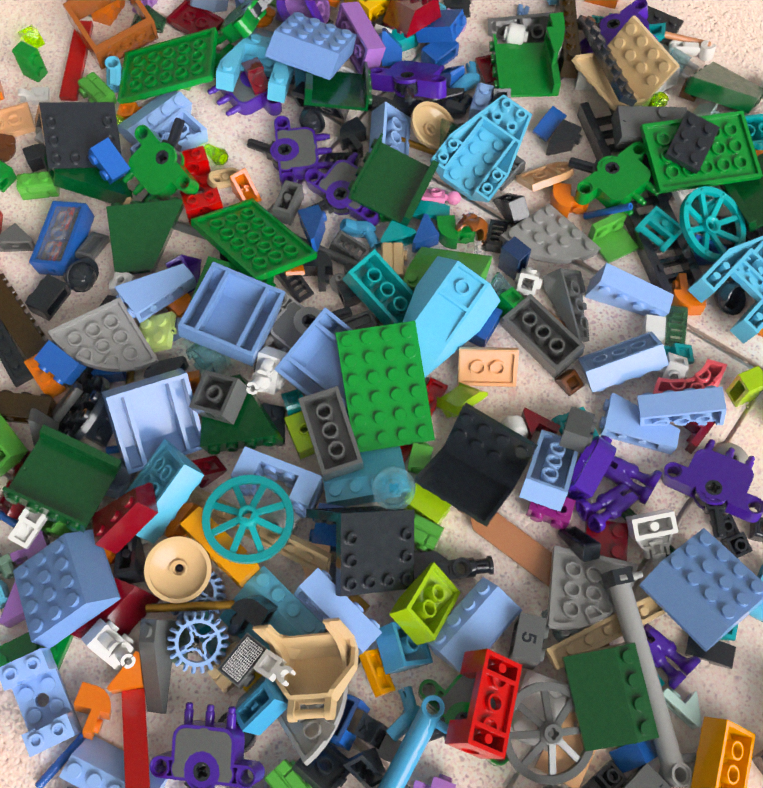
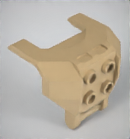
[253,618,359,723]

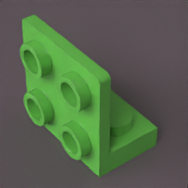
[588,212,638,264]

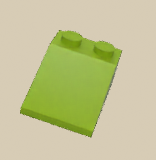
[389,562,461,645]

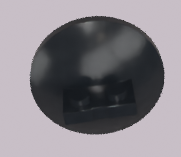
[58,376,113,448]

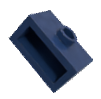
[498,236,532,280]

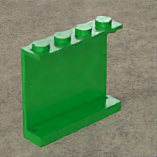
[489,34,561,97]

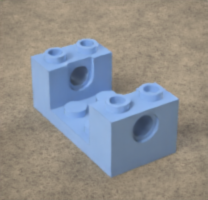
[231,447,324,518]
[0,648,82,757]

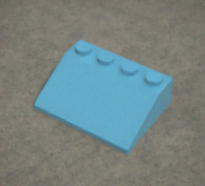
[125,439,204,544]
[323,446,409,507]
[219,566,326,650]

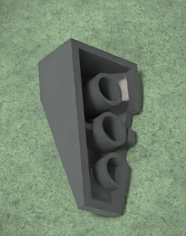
[488,12,555,43]
[542,268,590,342]
[139,618,176,714]

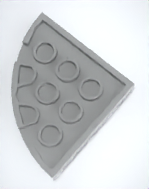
[499,203,601,264]
[47,297,158,372]
[547,545,637,630]
[277,685,348,766]

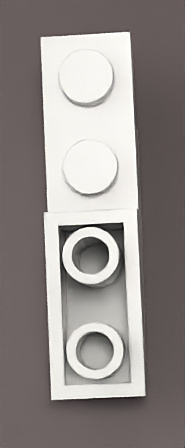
[8,508,48,549]

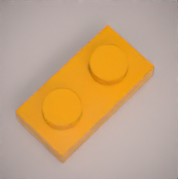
[359,648,396,698]

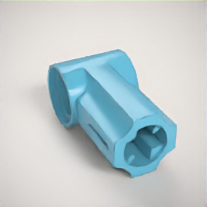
[104,56,122,93]

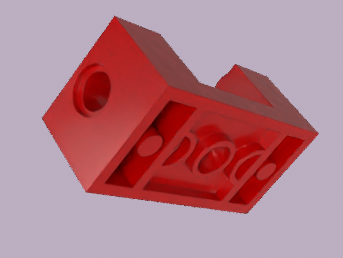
[180,146,223,225]
[445,648,522,759]

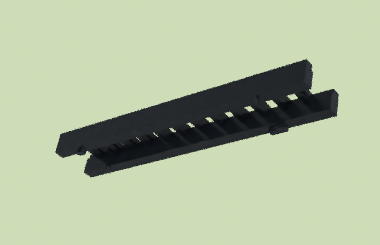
[577,102,703,292]

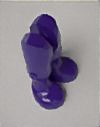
[604,456,663,505]
[575,483,639,533]
[644,623,701,690]

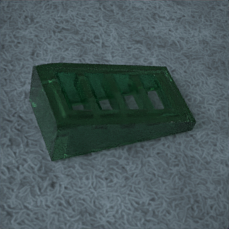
[665,305,688,346]

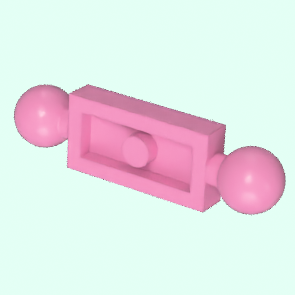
[421,188,461,205]

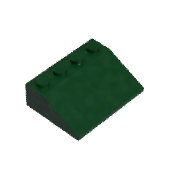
[562,642,659,752]

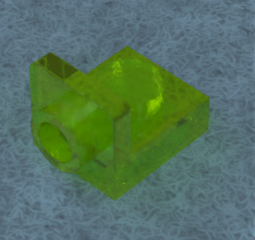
[17,25,45,48]

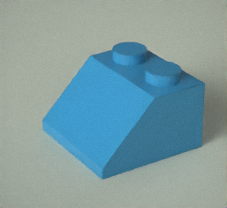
[376,622,433,674]

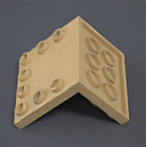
[571,16,680,111]

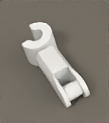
[668,40,717,61]

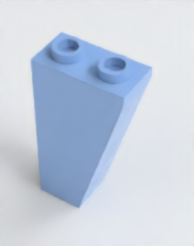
[114,263,197,323]
[599,393,680,455]

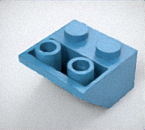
[235,675,288,736]

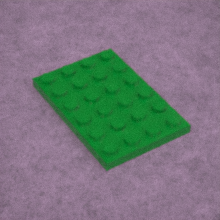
[117,27,218,104]
[640,111,763,194]
[191,198,317,281]
[335,321,435,452]

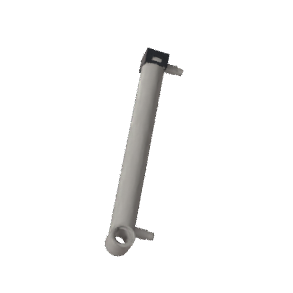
[601,567,696,787]

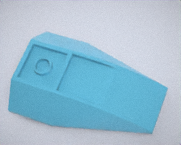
[430,94,532,203]
[403,256,500,377]

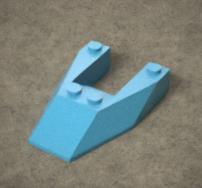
[216,28,294,103]
[688,236,763,344]

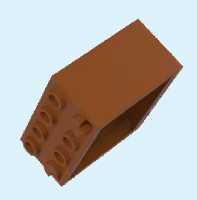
[63,0,158,70]

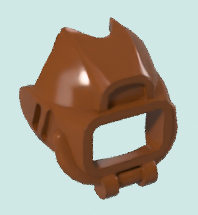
[455,213,488,249]

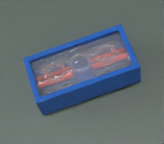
[29,201,95,276]

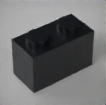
[25,274,71,321]

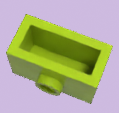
[725,366,763,407]
[284,411,315,460]

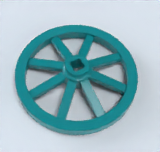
[679,186,746,262]
[202,475,294,564]

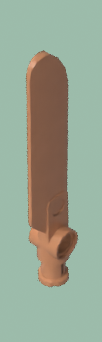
[457,509,552,587]

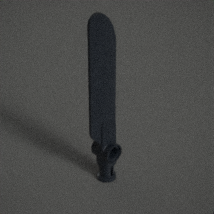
[329,551,494,585]

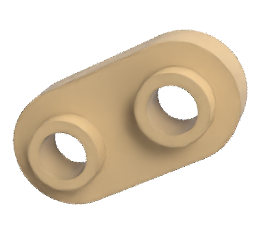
[207,167,239,189]

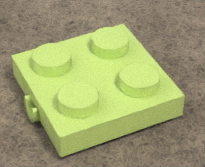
[139,311,177,352]

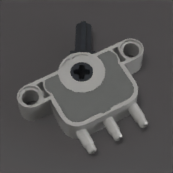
[261,293,352,353]

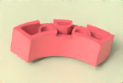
[653,359,728,394]

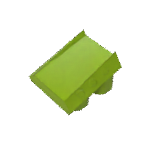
[437,382,488,418]

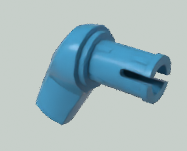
[451,61,481,96]
[340,218,380,250]
[386,686,420,742]

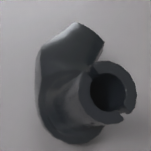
[437,94,473,119]

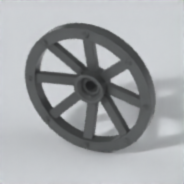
[505,682,594,785]

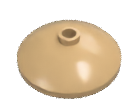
[411,101,456,151]
[144,536,212,603]

